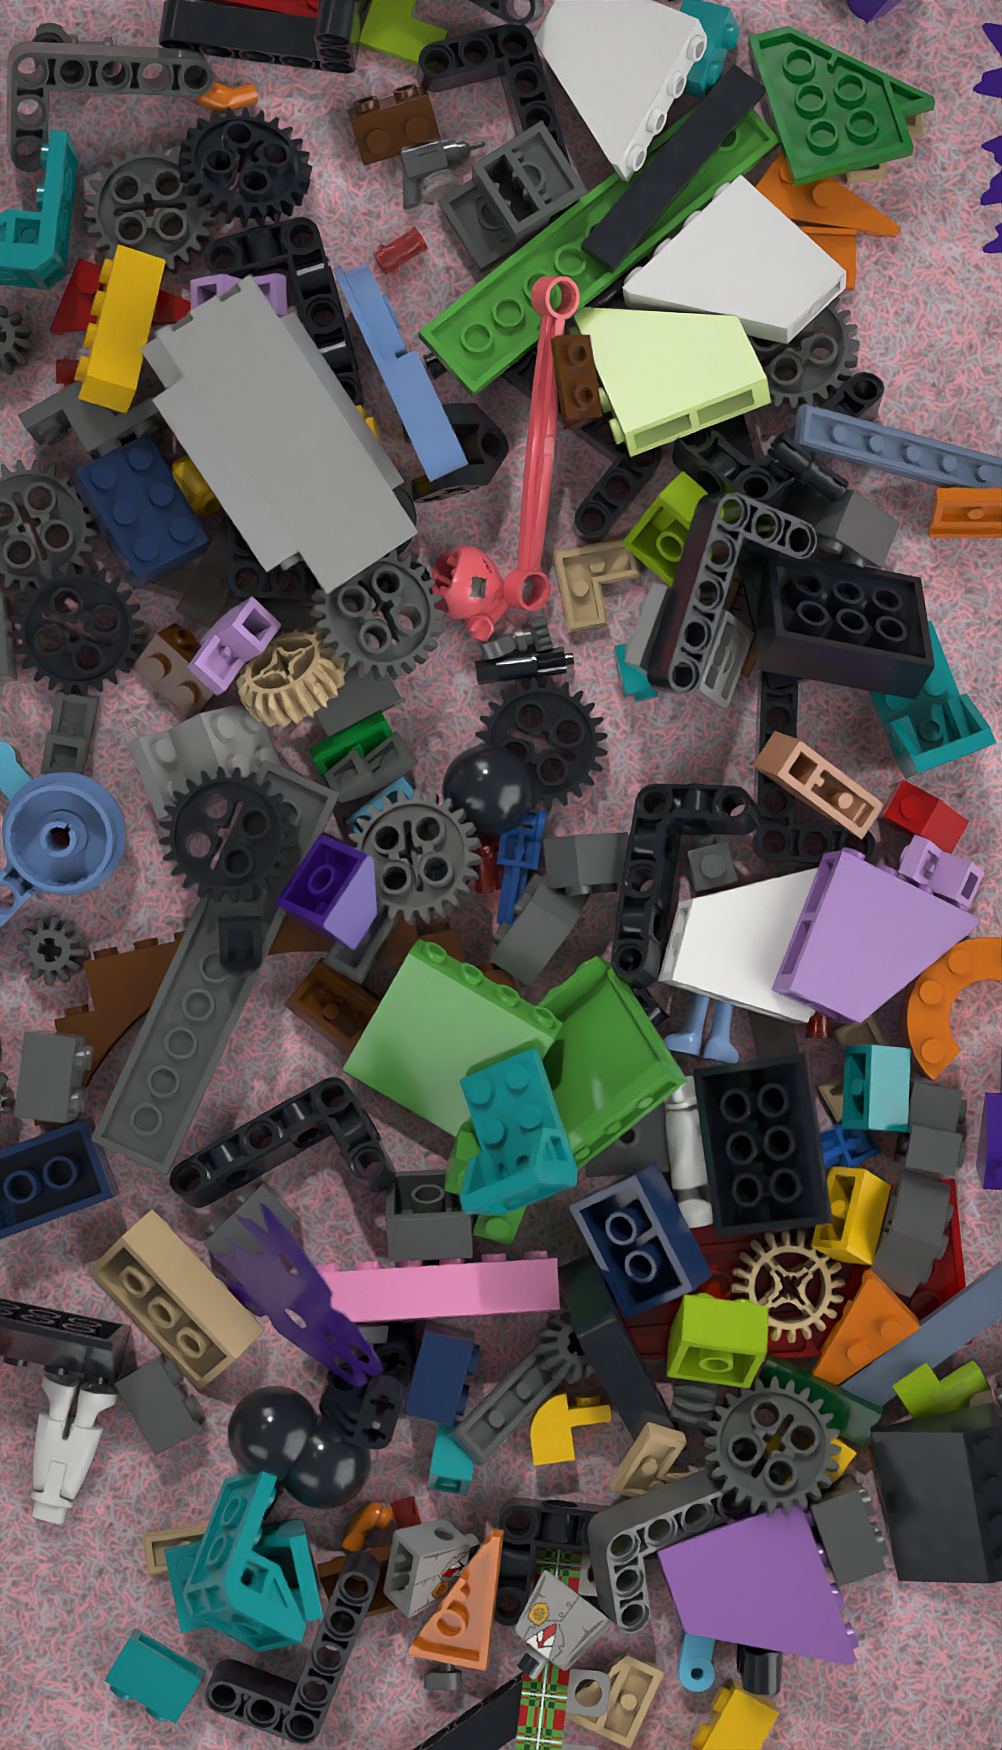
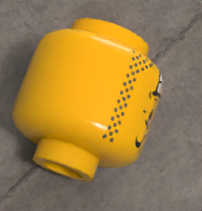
[170,456,222,516]

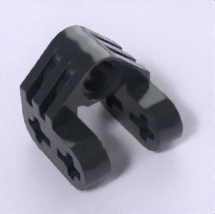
[402,403,509,503]
[319,1333,415,1450]

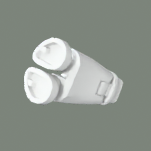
[665,1076,714,1228]
[31,1372,119,1524]

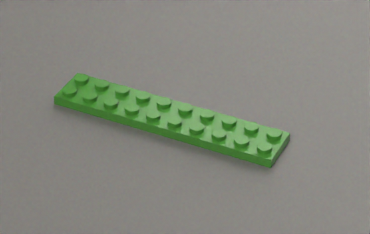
[418,102,780,398]

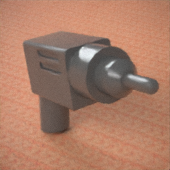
[400,139,485,209]

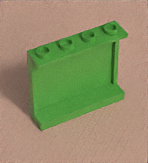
[342,938,563,1137]
[537,956,687,1170]

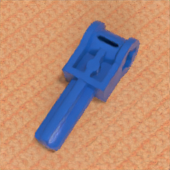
[497,810,546,925]
[820,1121,881,1169]

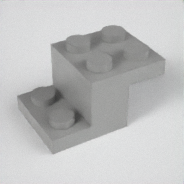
[624,582,755,710]
[128,703,281,820]

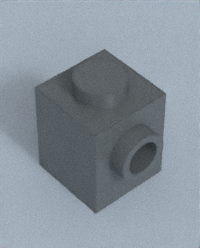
[684,836,738,892]

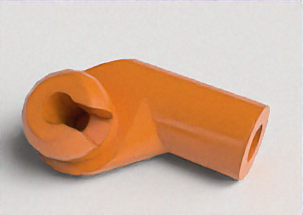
[196,82,258,114]
[342,1502,393,1552]

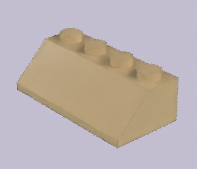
[88,1209,265,1391]

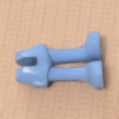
[663,992,739,1065]

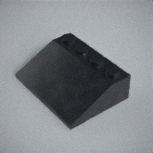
[756,555,935,700]
[693,1052,833,1237]
[0,1298,131,1384]
[870,1403,1002,1584]

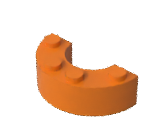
[900,937,1002,1080]

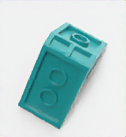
[0,130,79,290]
[869,620,996,779]
[459,1049,578,1215]
[183,1471,306,1652]
[164,1519,323,1633]

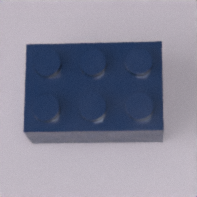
[73,434,210,590]
[0,1116,120,1239]
[569,1162,713,1319]

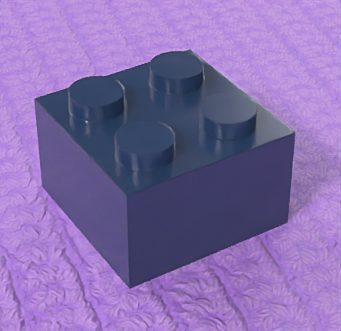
[403,1320,480,1426]

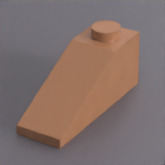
[752,731,884,839]

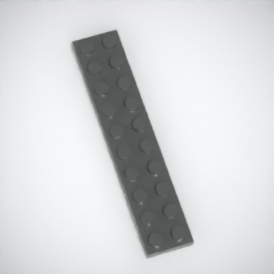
[90,759,340,1175]

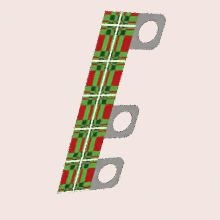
[515,1547,610,1750]

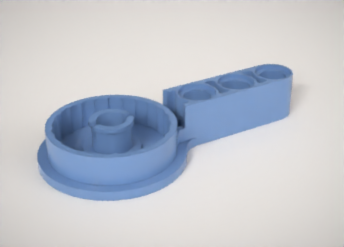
[333,262,468,482]
[0,772,127,929]

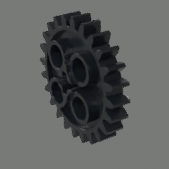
[178,107,312,228]
[10,561,144,696]
[475,677,608,811]
[159,766,296,903]

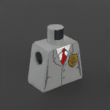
[383,1519,480,1618]
[514,1570,613,1680]

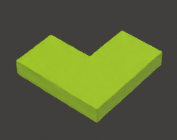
[359,0,448,72]
[892,1359,992,1419]

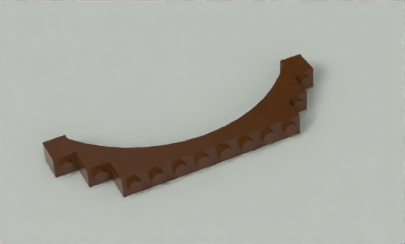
[34,913,515,1126]

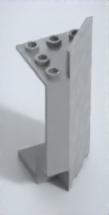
[140,275,419,594]

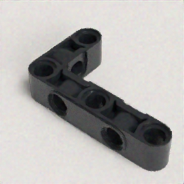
[203,217,364,407]
[672,372,884,523]
[611,783,761,989]
[169,1077,396,1208]
[494,1497,657,1626]

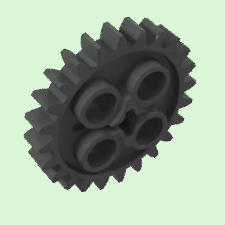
[83,142,217,274]
[747,297,860,415]
[0,459,97,594]
[309,549,445,682]
[349,789,482,925]
[703,1377,842,1517]

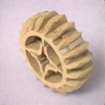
[236,626,348,728]
[731,1229,845,1343]

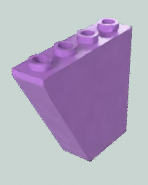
[771,848,980,1023]
[655,1502,859,1665]

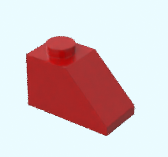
[877,779,969,854]

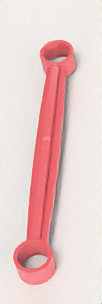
[503,276,580,611]

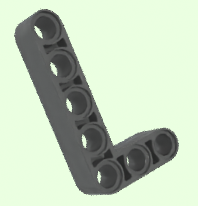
[6,41,215,172]
[587,1450,786,1634]

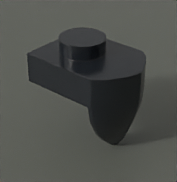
[218,915,262,979]

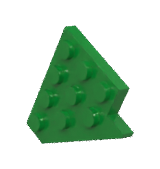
[748,26,935,187]

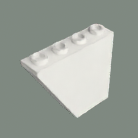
[534,0,708,182]
[622,175,846,344]
[658,866,819,1024]

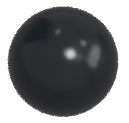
[442,744,534,837]
[227,1386,318,1481]
[281,1414,371,1509]

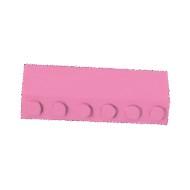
[314,1251,560,1323]

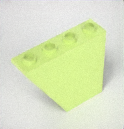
[569,307,771,457]

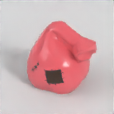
[429,545,510,643]

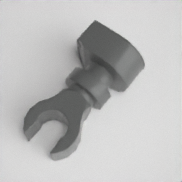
[479,615,553,660]
[424,1660,462,1691]

